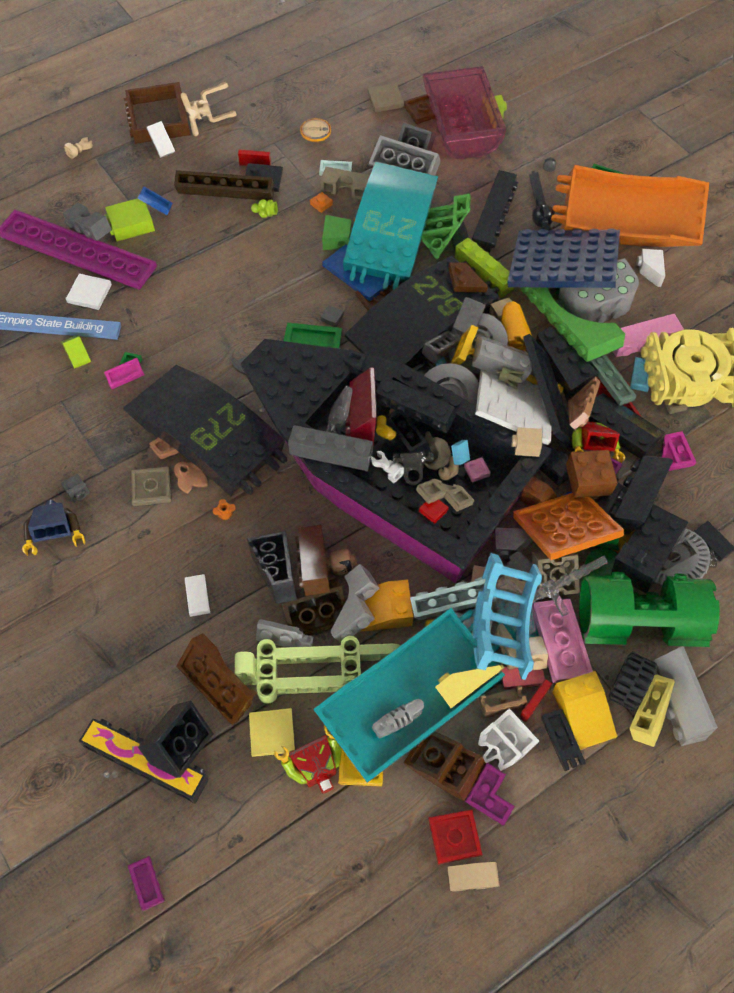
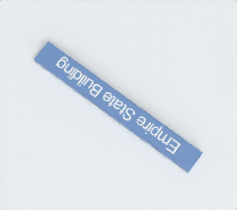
[0,312,121,340]

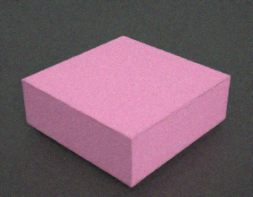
[464,457,490,482]

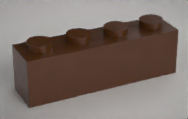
[295,524,330,596]

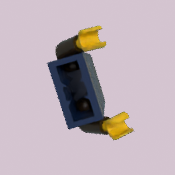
[22,500,86,556]

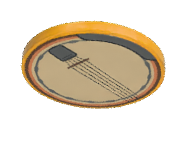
[300,118,331,142]

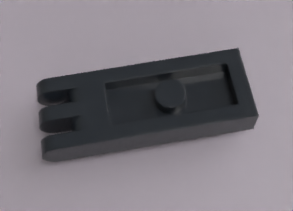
[541,709,585,771]

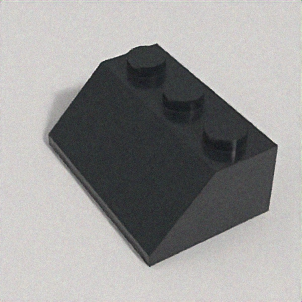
[138,700,214,778]

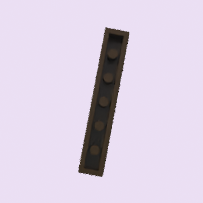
[174,170,275,201]

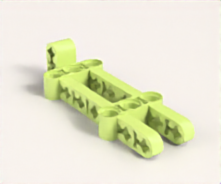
[234,636,400,704]

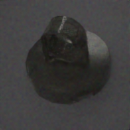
[392,452,434,485]

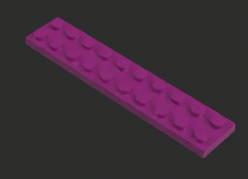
[0,209,157,290]

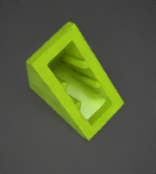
[61,335,91,369]

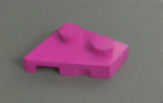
[661,431,696,471]

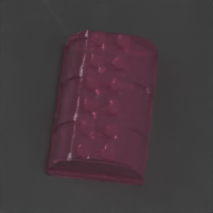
[423,66,506,159]

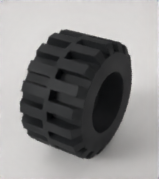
[609,651,657,712]

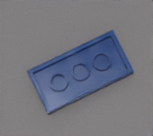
[322,245,394,301]

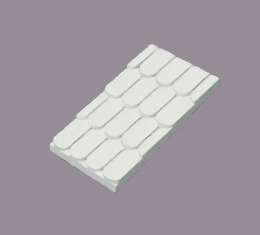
[475,370,552,445]

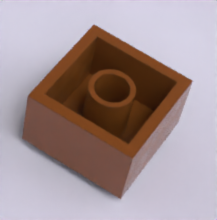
[566,450,618,498]

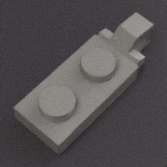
[256,619,314,647]

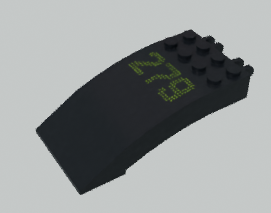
[344,256,500,368]
[123,365,288,496]

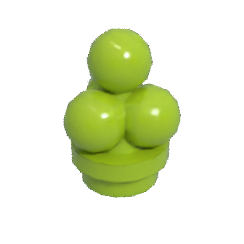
[251,199,278,218]

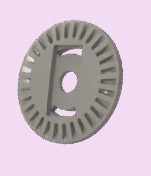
[447,313,508,374]
[424,363,479,406]
[654,529,710,587]

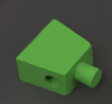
[322,215,352,250]

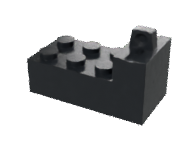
[611,504,688,593]

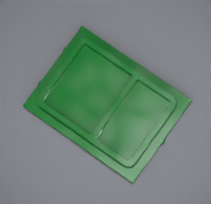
[283,322,342,348]

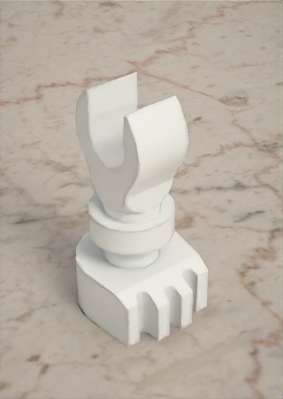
[371,451,405,483]

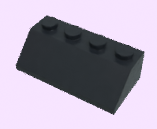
[588,393,665,459]
[608,456,673,535]

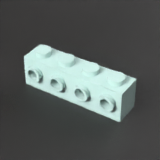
[410,577,498,620]

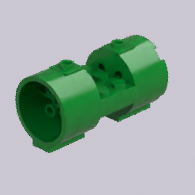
[579,572,720,647]

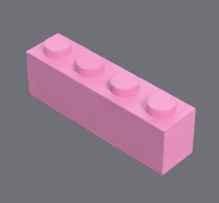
[613,313,684,357]

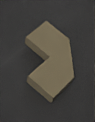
[416,479,474,511]

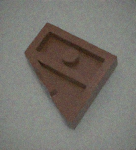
[448,262,488,293]

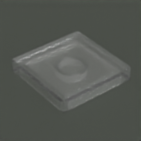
[326,386,353,434]

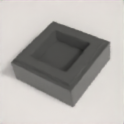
[320,305,344,327]

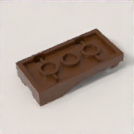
[176,633,257,725]

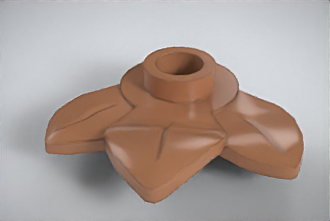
[174,462,208,494]

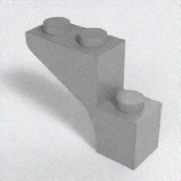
[331,564,380,642]

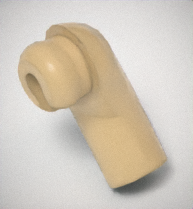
[438,456,459,480]

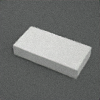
[147,121,175,158]
[185,574,210,617]

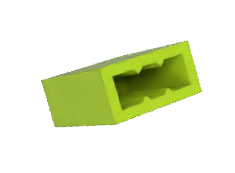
[104,199,155,241]

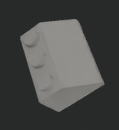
[472,335,532,384]

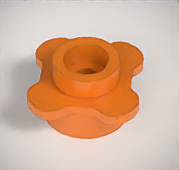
[213,499,236,520]

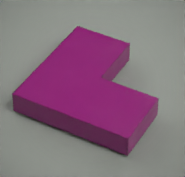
[465,763,515,826]

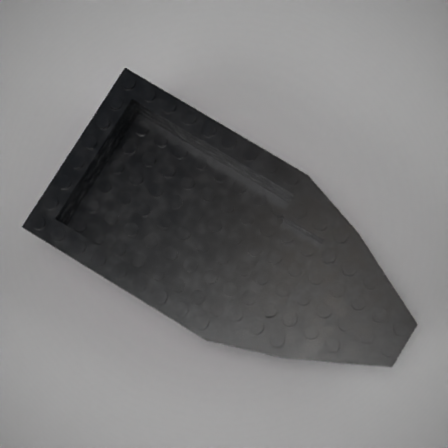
[241,339,551,583]

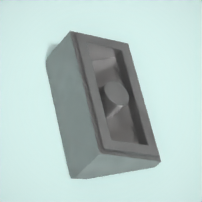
[453,297,485,335]

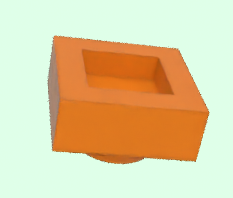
[310,192,333,213]

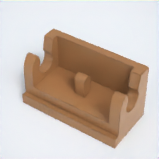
[478,685,527,718]

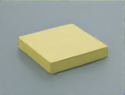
[249,708,295,757]

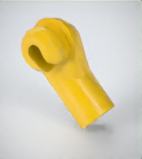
[376,416,396,440]

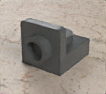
[61,474,90,503]

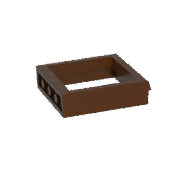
[124,82,190,144]

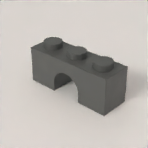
[63,203,112,241]

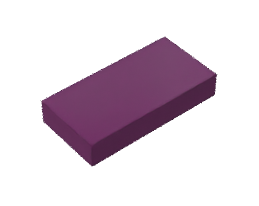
[127,856,165,911]

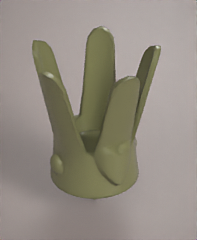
[495,366,525,390]

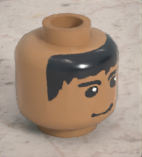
[327,548,357,576]

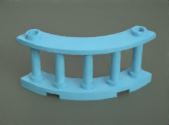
[473,553,542,680]

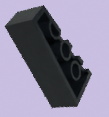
[536,326,598,402]
[247,531,297,604]

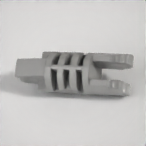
[372,699,424,738]

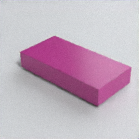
[104,358,145,389]

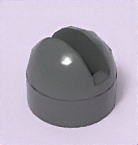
[543,157,556,172]

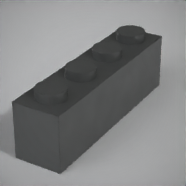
[288,425,373,471]

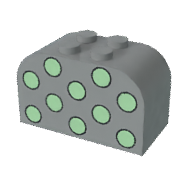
[558,258,639,323]

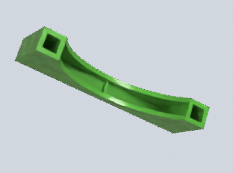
[519,287,625,362]

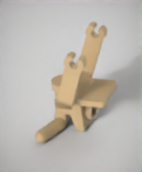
[181,82,237,136]

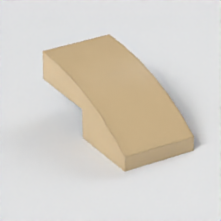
[448,862,500,892]

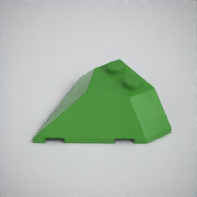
[421,193,471,260]

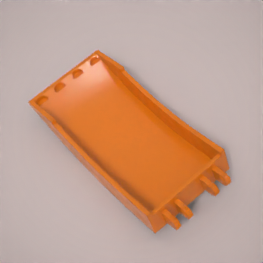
[551,165,709,247]

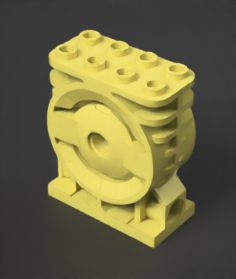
[641,328,734,408]

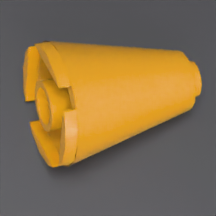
[501,301,532,351]

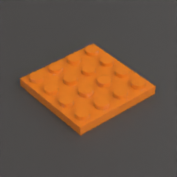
[513,493,624,560]

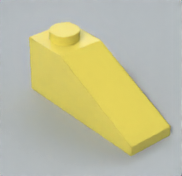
[435,664,505,708]
[630,674,675,747]

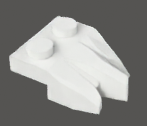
[478,709,540,771]

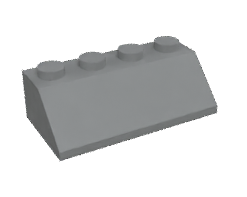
[368,135,440,176]
[653,646,718,746]

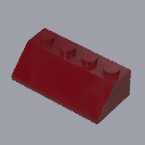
[345,368,376,445]

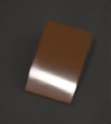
[404,731,486,801]

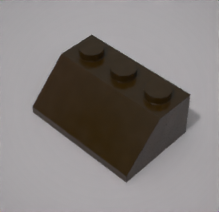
[281,578,346,636]

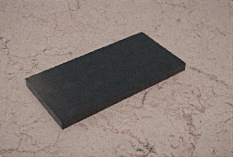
[523,334,575,452]

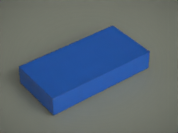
[137,186,173,215]

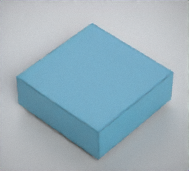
[451,440,470,465]

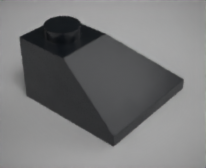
[245,164,283,192]

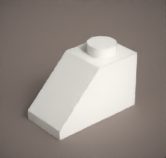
[637,249,665,287]

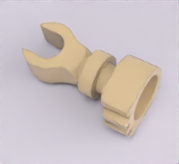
[64,137,93,159]

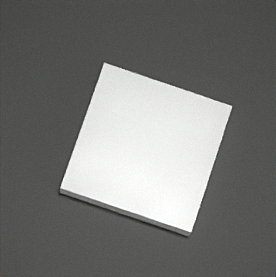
[66,274,112,310]

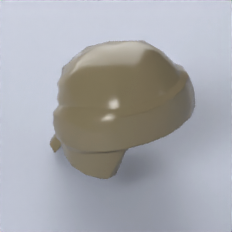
[423,431,451,470]

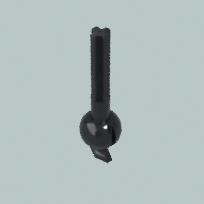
[529,170,555,231]

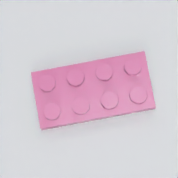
[531,599,593,683]

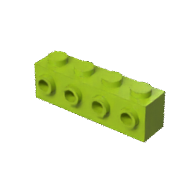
[455,238,514,298]

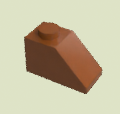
[520,477,557,506]

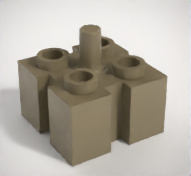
[532,551,580,598]

